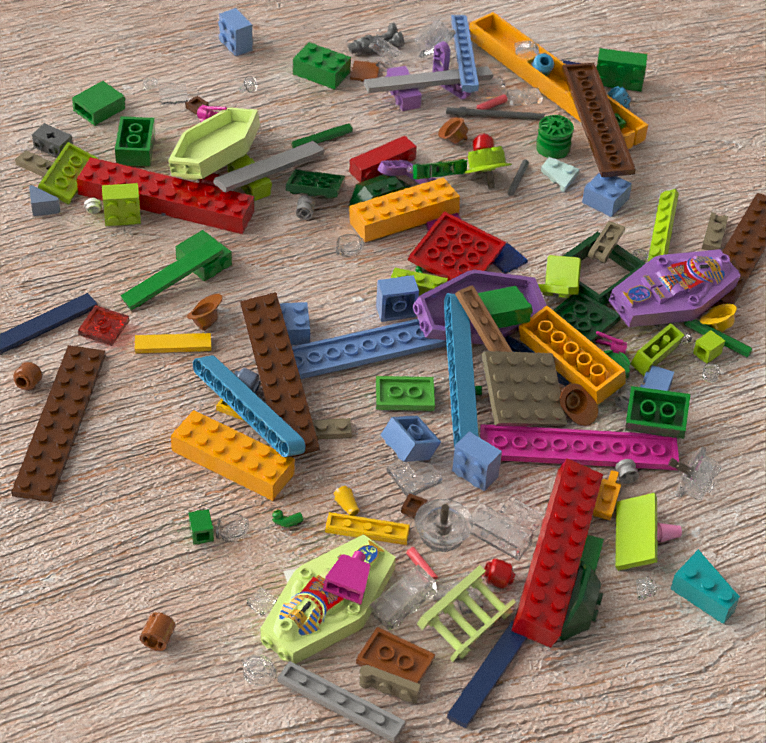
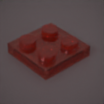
[78,305,129,346]

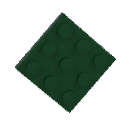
[285,169,345,199]
[553,292,621,343]

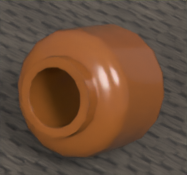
[13,362,43,391]

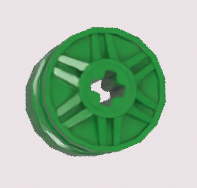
[536,115,574,159]

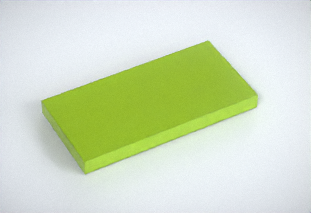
[38,142,99,205]
[615,493,657,571]

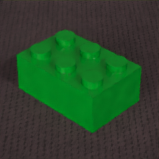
[293,42,351,90]
[596,48,648,92]
[115,116,156,167]
[625,386,691,439]

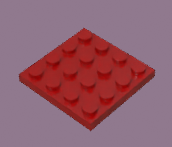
[408,211,506,281]

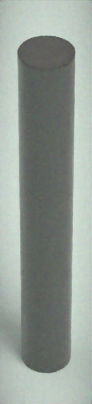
[507,160,529,196]

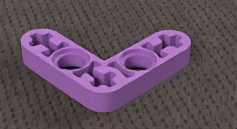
[432,41,471,99]
[378,160,436,184]

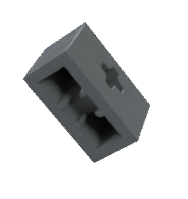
[32,123,73,157]

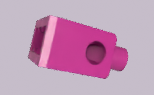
[323,551,371,605]

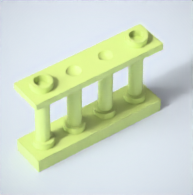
[417,565,516,662]

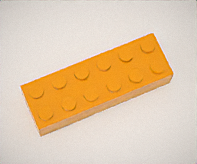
[349,177,460,242]
[519,306,626,405]
[171,410,295,501]

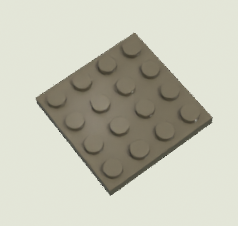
[481,351,567,427]

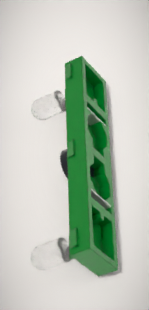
[407,159,467,180]

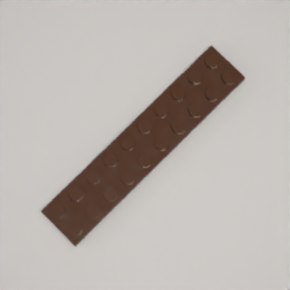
[562,62,636,177]
[710,193,766,308]
[240,292,320,458]
[11,345,106,502]

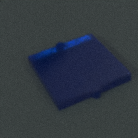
[493,243,528,274]

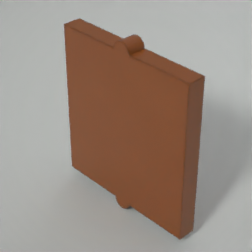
[350,60,380,82]

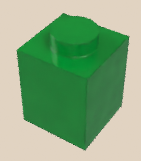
[188,509,214,545]

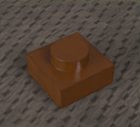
[185,96,209,115]
[401,493,428,520]

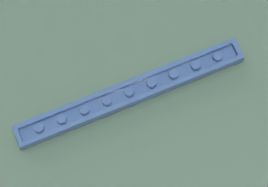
[451,15,479,93]

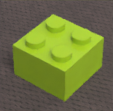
[102,183,141,226]

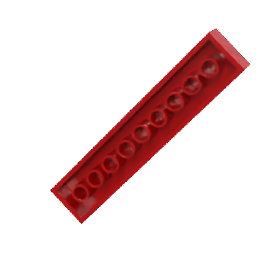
[77,157,255,234]
[511,458,603,648]

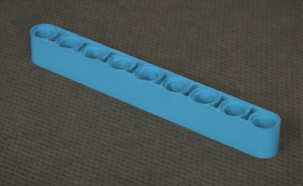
[444,293,479,448]
[193,355,305,457]

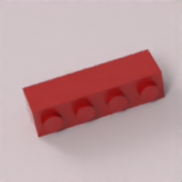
[349,135,417,182]

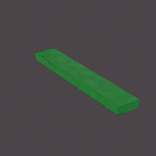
[120,239,224,311]

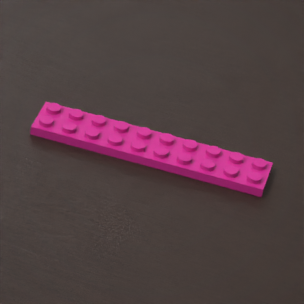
[480,424,679,470]

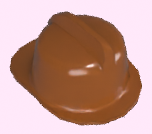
[438,117,469,144]
[187,294,223,331]
[560,383,598,426]

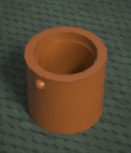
[140,612,176,651]

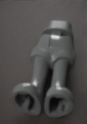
[347,22,404,54]

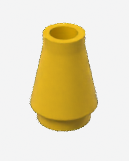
[333,486,360,516]

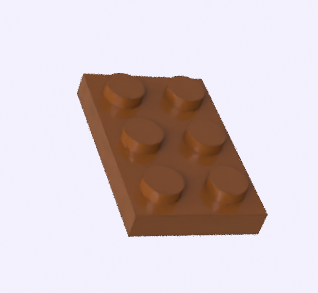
[356,627,435,684]

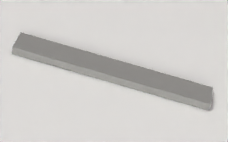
[364,66,493,93]
[214,141,325,192]

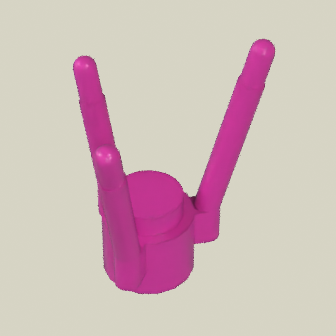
[197,105,227,123]
[596,331,627,354]

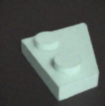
[541,157,579,192]

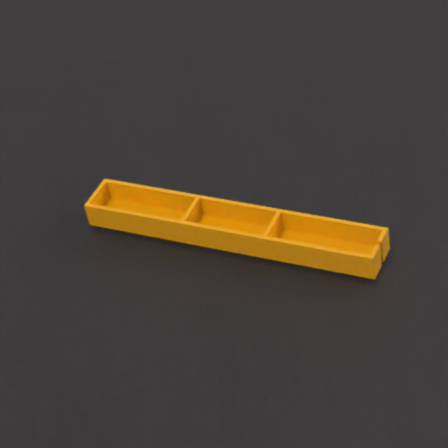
[469,12,648,149]

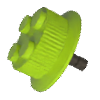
[465,146,512,189]

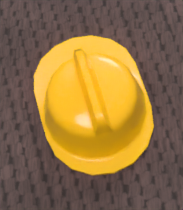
[700,304,737,332]

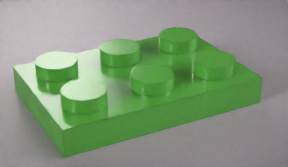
[376,376,435,411]

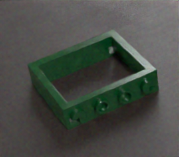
[563,231,646,306]

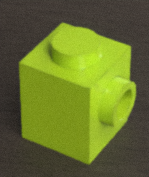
[693,331,725,364]

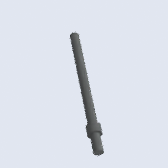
[446,106,545,120]

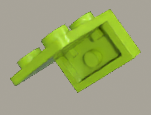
[538,255,581,298]

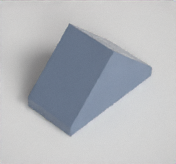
[29,185,60,216]

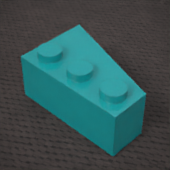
[671,549,740,625]

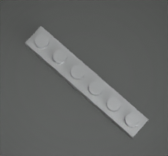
[278,661,405,743]

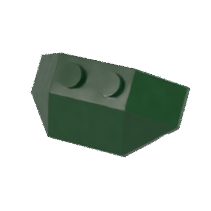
[349,174,411,206]
[559,561,604,641]

